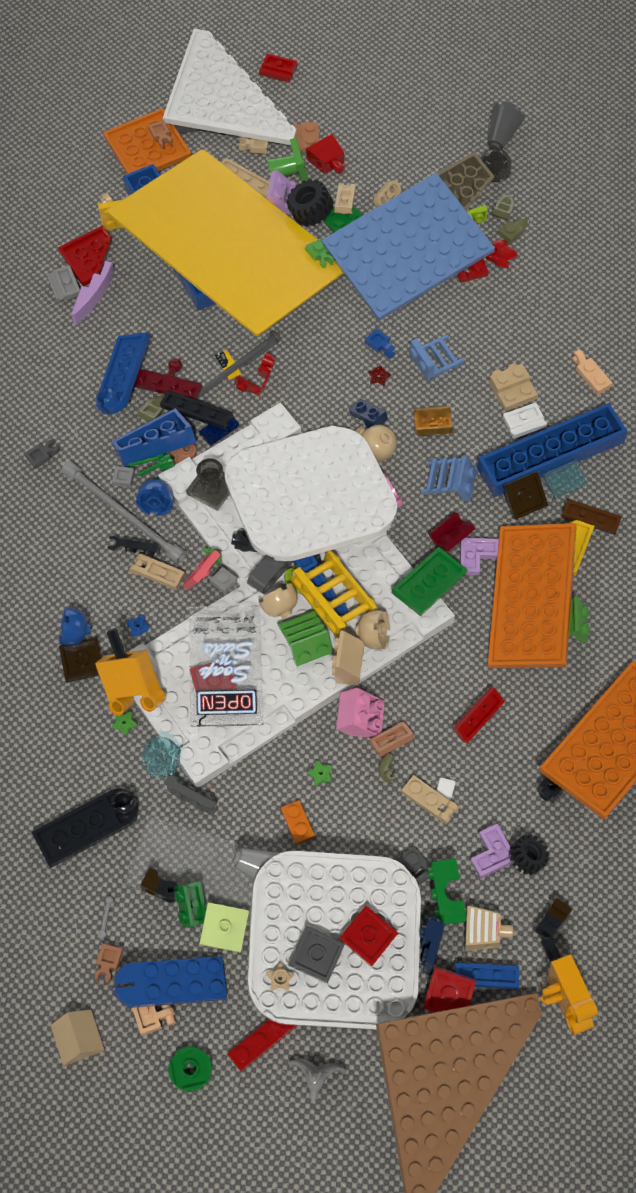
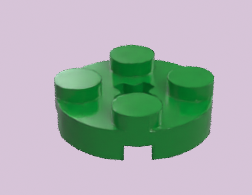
[168,1047,212,1092]

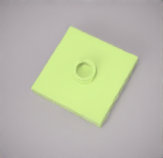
[199,902,249,953]

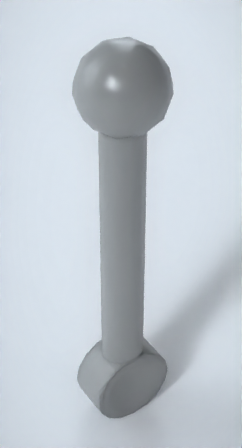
[98,896,113,939]

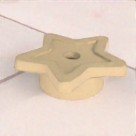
[266,963,294,991]

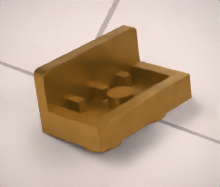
[414,406,453,436]

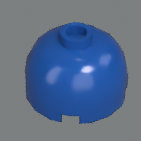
[136,479,174,516]
[59,607,90,645]

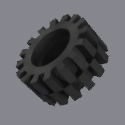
[509,834,550,875]

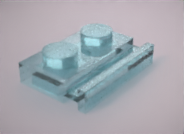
[542,460,588,499]

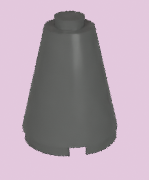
[488,102,525,151]

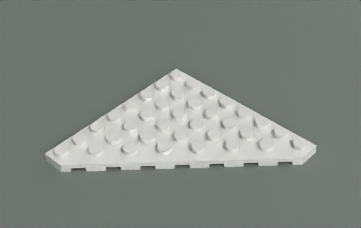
[163,29,296,145]

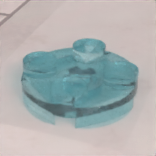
[142,737,181,778]

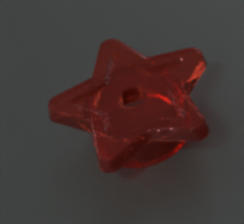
[368,366,391,386]

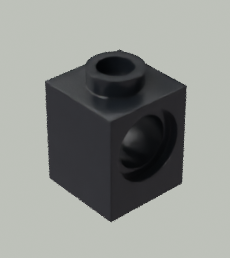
[537,777,565,803]

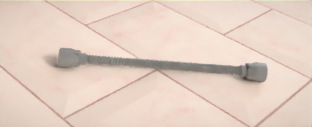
[61,461,187,564]

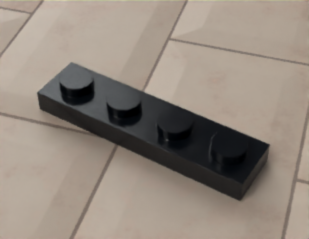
[160,390,233,430]

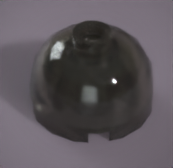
[480,148,512,183]

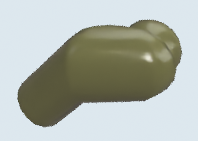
[378,753,395,782]

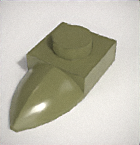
[492,195,514,220]
[498,219,528,244]
[137,396,164,422]

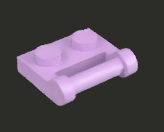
[266,169,297,214]

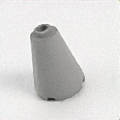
[232,848,280,880]

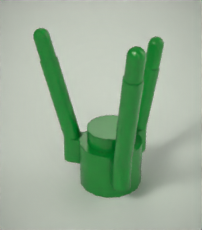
[128,453,175,479]

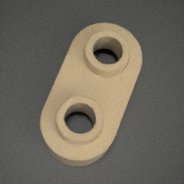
[374,180,401,207]

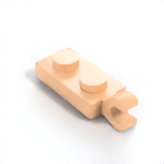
[572,349,613,395]

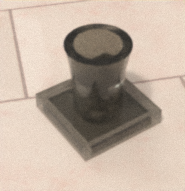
[186,458,230,511]

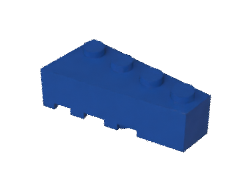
[111,408,197,467]

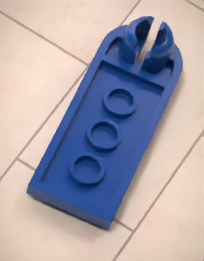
[95,332,150,415]
[113,956,227,1008]

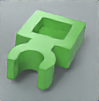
[305,239,334,268]

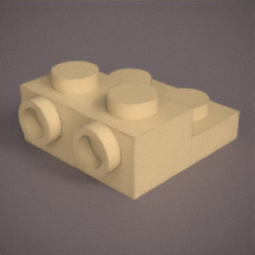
[489,363,538,411]

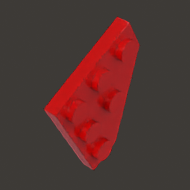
[58,225,112,286]

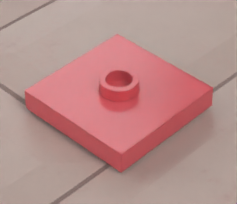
[183,550,221,590]

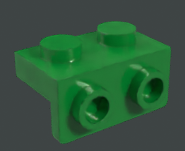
[174,881,206,928]

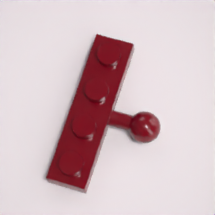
[134,358,202,399]

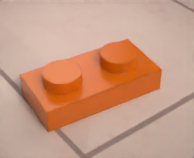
[281,800,315,846]

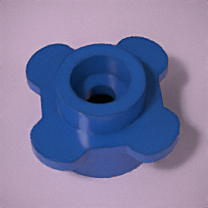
[127,615,149,636]

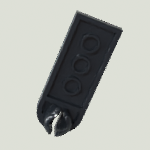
[31,788,139,868]

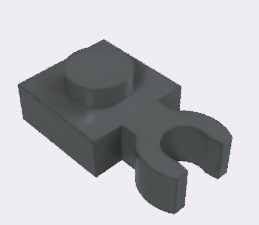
[24,440,59,469]

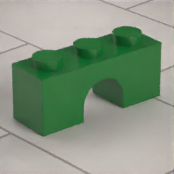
[427,858,467,925]

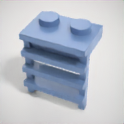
[409,335,465,381]
[421,456,477,501]

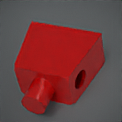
[306,134,345,174]

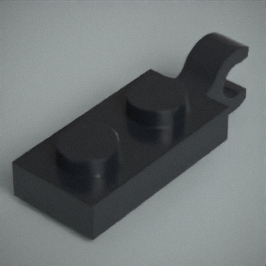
[107,536,161,556]

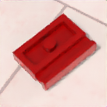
[259,53,298,82]

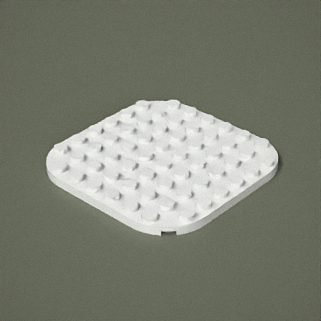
[225,426,397,561]
[247,851,421,1030]

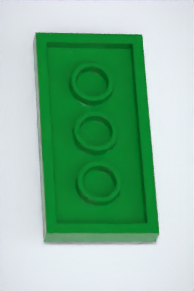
[391,547,468,617]

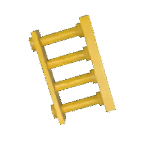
[291,550,377,638]

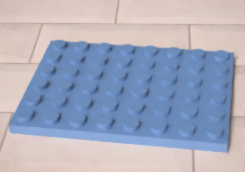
[321,173,495,321]

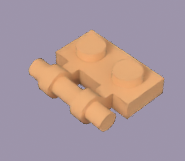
[132,1005,176,1036]

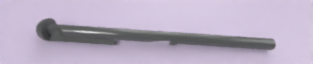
[196,331,281,400]

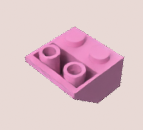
[336,688,385,738]

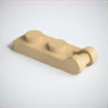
[335,183,356,214]
[129,554,185,591]
[401,775,459,824]

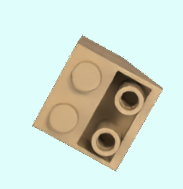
[332,631,364,686]

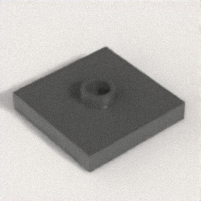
[288,925,345,984]

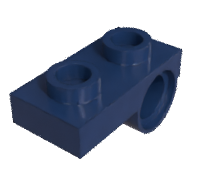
[349,399,388,428]

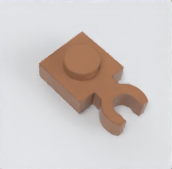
[148,120,172,149]
[95,943,123,984]

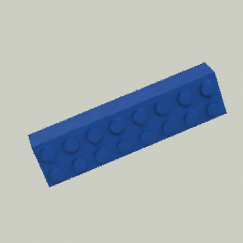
[477,403,627,498]

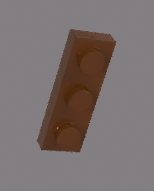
[562,499,622,535]

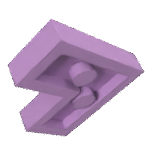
[460,538,499,575]
[470,823,514,879]

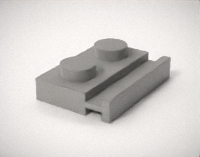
[46,265,80,303]

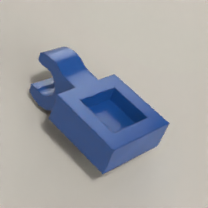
[365,329,395,359]

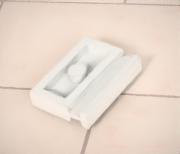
[502,403,547,439]

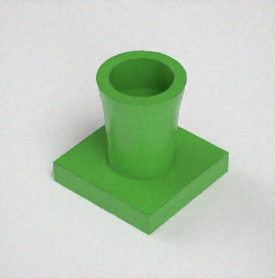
[267,138,308,181]

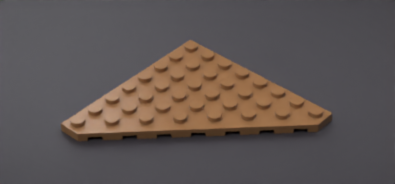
[376,993,541,1193]

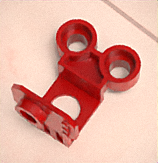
[234,352,276,397]

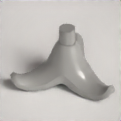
[289,1059,346,1100]

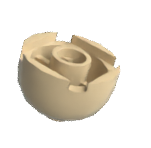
[362,425,397,462]
[258,583,298,619]
[356,611,390,649]

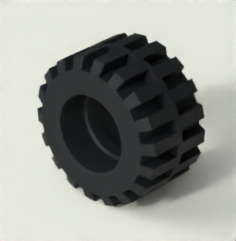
[286,179,333,226]

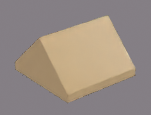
[51,1010,105,1066]

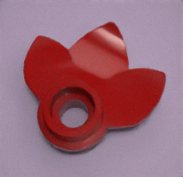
[485,240,518,268]

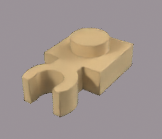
[239,137,268,154]

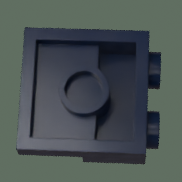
[419,917,445,975]

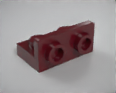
[429,512,476,552]

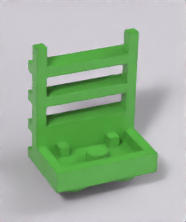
[569,596,590,643]
[277,609,333,666]

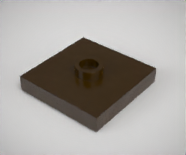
[502,471,549,520]
[59,637,101,683]

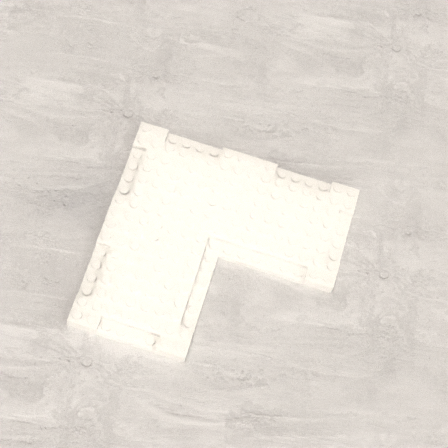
[129,402,455,789]

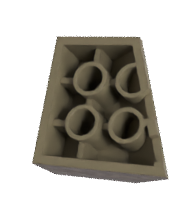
[437,152,494,210]

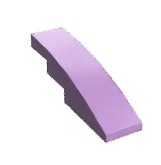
[71,261,114,325]

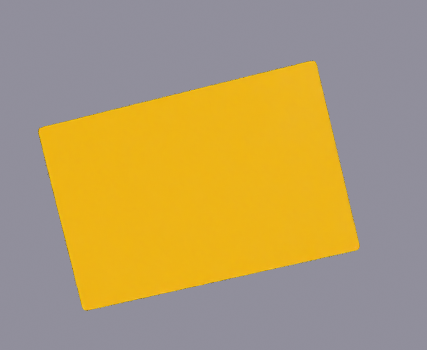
[107,149,344,336]

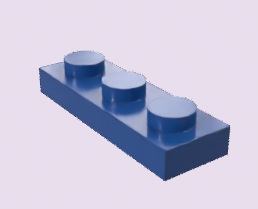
[455,963,519,989]

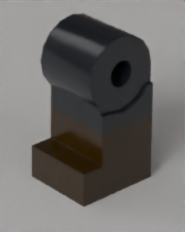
[140,867,178,903]
[534,898,572,938]

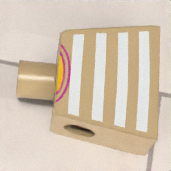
[465,906,513,951]

